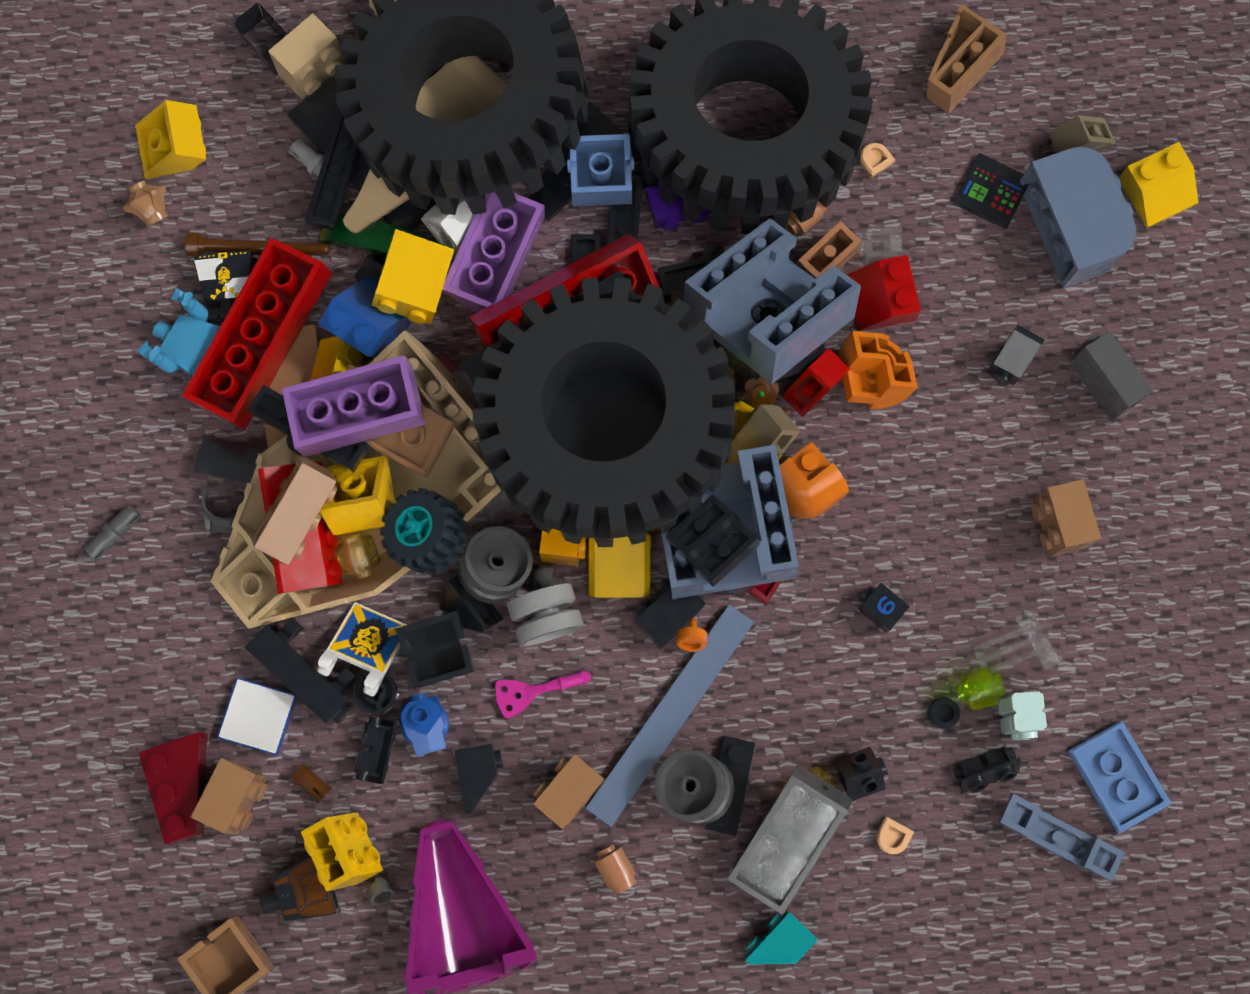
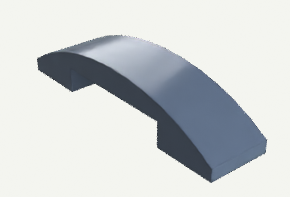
[998,793,1125,881]

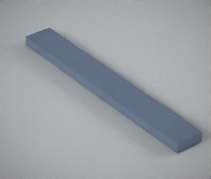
[586,604,754,827]

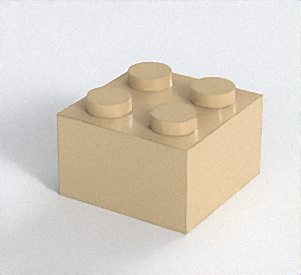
[268,13,345,99]

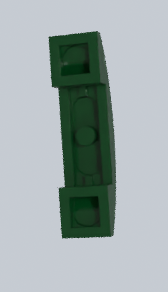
[319,214,439,256]

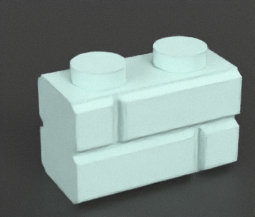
[998,691,1047,741]

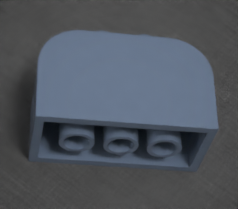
[1020,147,1136,288]

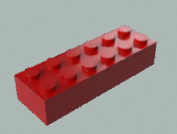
[469,234,660,349]
[182,238,332,430]

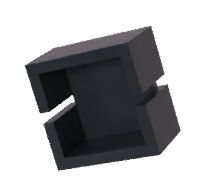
[395,610,475,690]

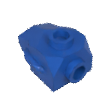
[400,693,449,757]

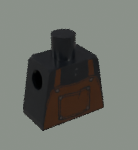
[259,857,341,921]

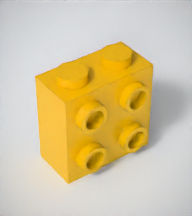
[301,812,383,892]

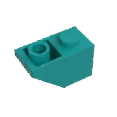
[744,911,818,965]

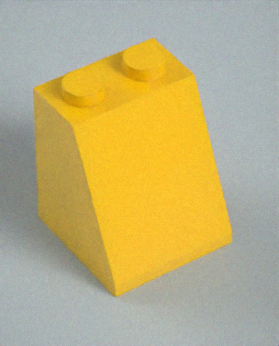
[371,229,454,325]

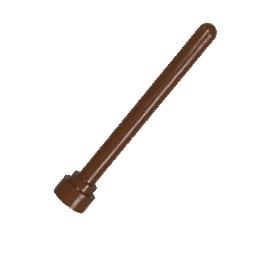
[185,232,331,256]

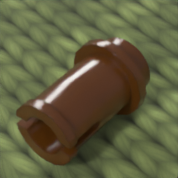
[291,764,332,803]

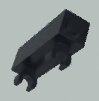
[245,618,357,726]

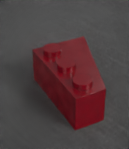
[138,732,208,845]

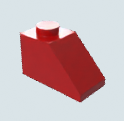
[782,348,851,417]

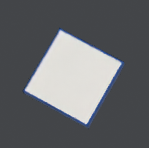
[217,678,297,756]

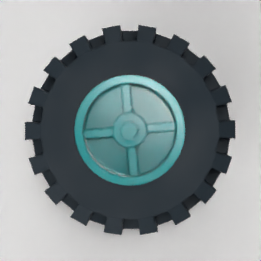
[380,488,468,574]

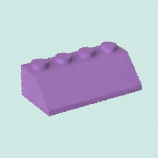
[442,192,545,313]

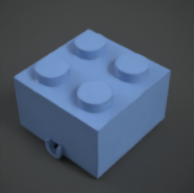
[567,134,634,206]

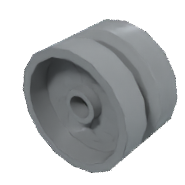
[506,583,584,647]

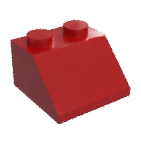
[847,255,921,332]

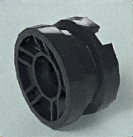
[352,671,399,716]

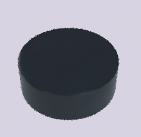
[927,697,960,729]

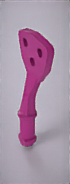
[495,670,591,719]

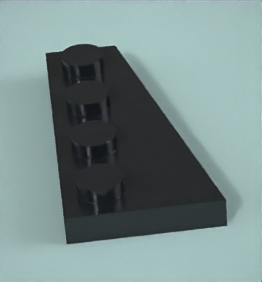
[528,102,631,222]

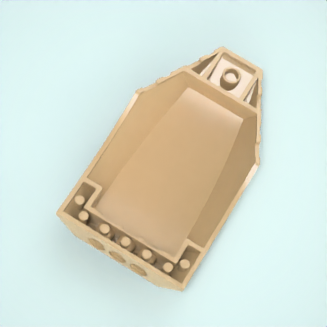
[211,330,501,629]

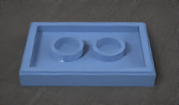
[1067,721,1172,834]

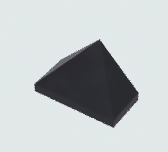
[445,575,503,633]

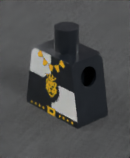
[194,250,257,322]

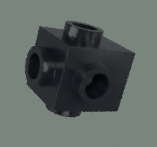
[835,747,888,801]

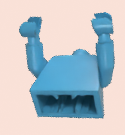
[138,288,221,377]

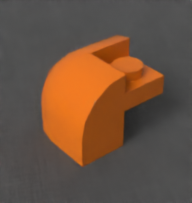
[838,331,918,410]
[780,442,849,519]

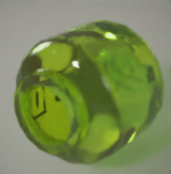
[956,666,1005,710]

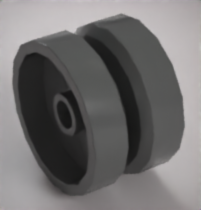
[458,526,533,604]
[655,749,735,825]

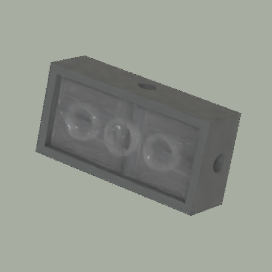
[727,764,853,915]

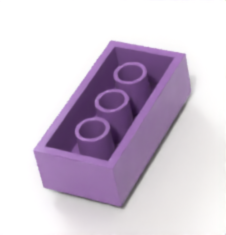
[282,355,426,457]

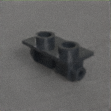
[354,717,398,785]
[953,746,1021,794]

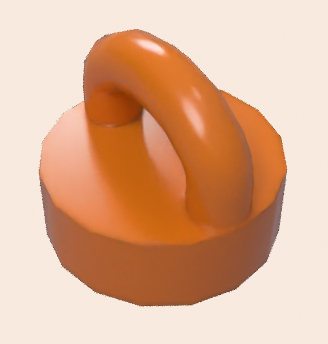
[676,618,708,652]

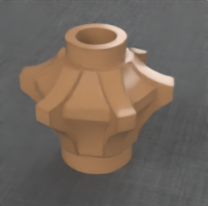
[123,180,169,227]

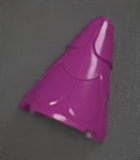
[405,819,537,994]

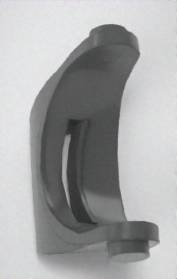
[199,488,235,534]

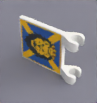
[317,602,406,696]

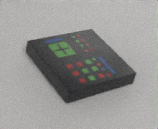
[954,153,1030,229]

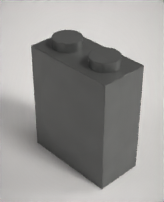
[1070,331,1153,421]

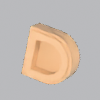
[860,143,895,178]
[876,816,914,854]

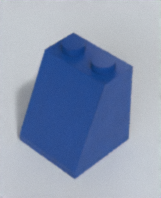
[318,275,412,357]

